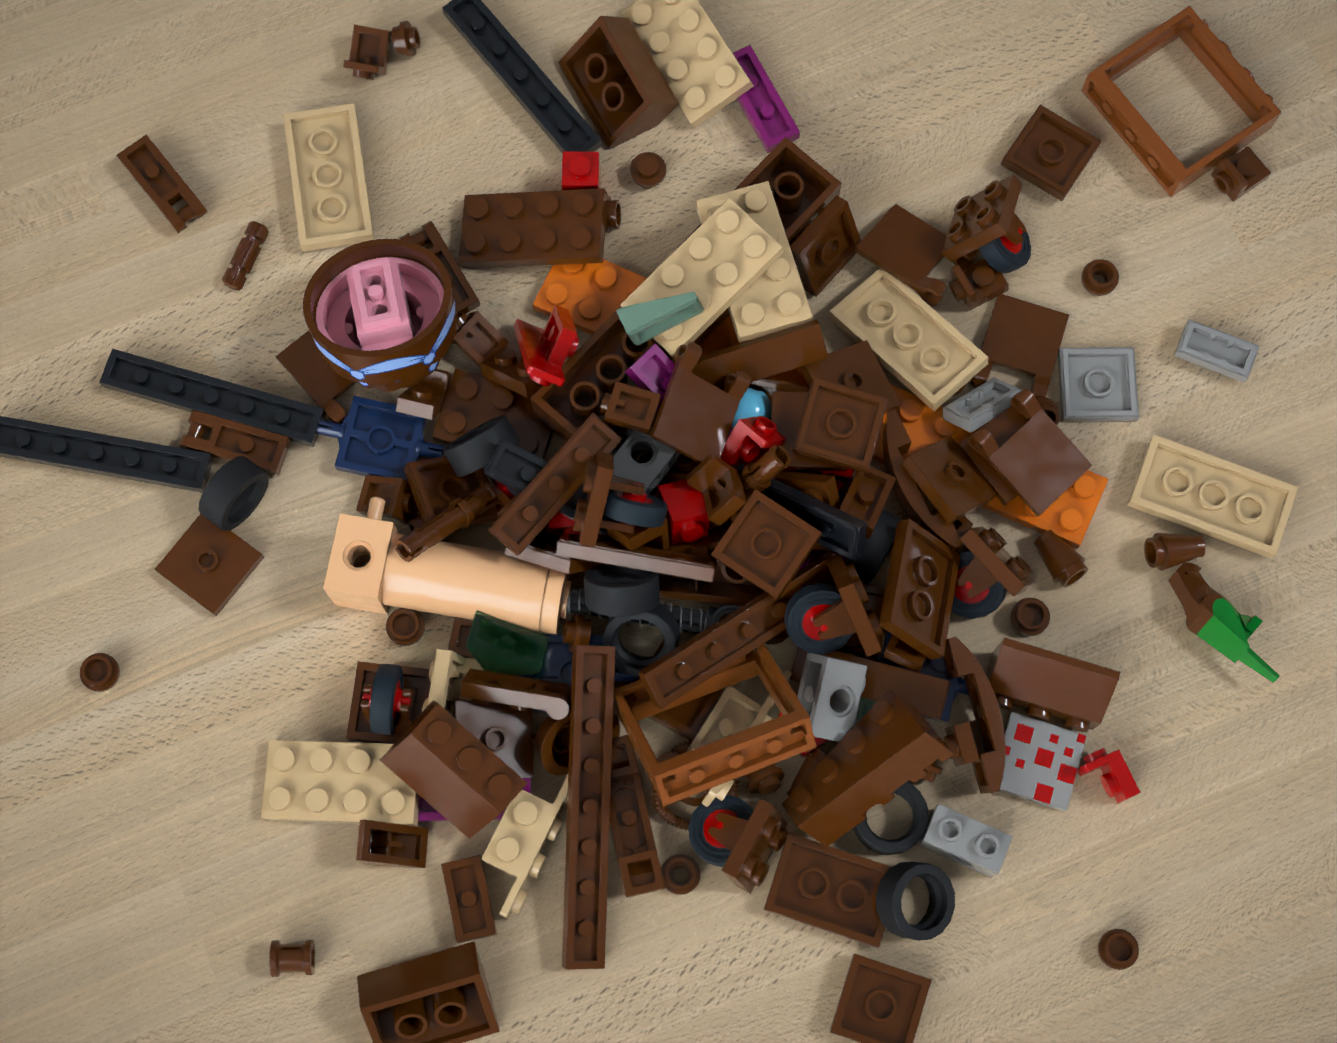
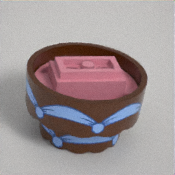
[303,239,458,392]

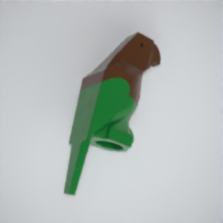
[1168,562,1280,683]

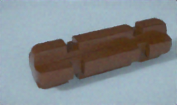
[222,221,269,291]

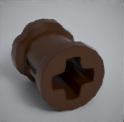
[269,940,315,977]

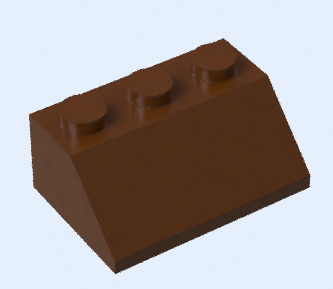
[558,16,679,148]
[986,638,1121,732]
[380,700,527,839]
[357,941,500,1043]

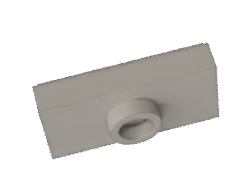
[1174,319,1259,382]
[943,377,1022,432]

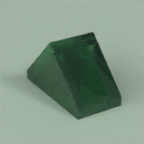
[465,611,549,675]

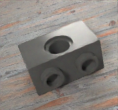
[609,415,682,495]

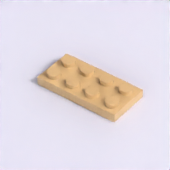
[621,0,754,128]
[283,103,375,252]
[696,181,813,343]
[620,197,784,360]
[829,268,988,411]
[1127,434,1298,559]
[261,740,420,826]

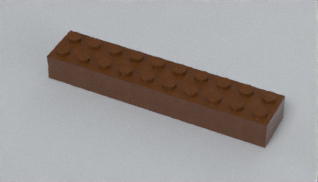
[531,137,842,441]

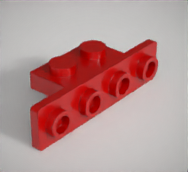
[514,305,579,387]

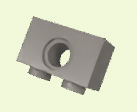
[797,652,867,742]
[918,804,1013,878]

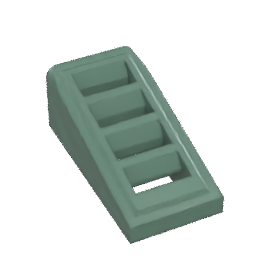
[616,292,704,345]

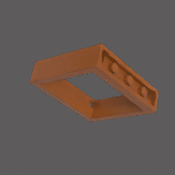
[1081,6,1282,197]
[614,643,816,807]

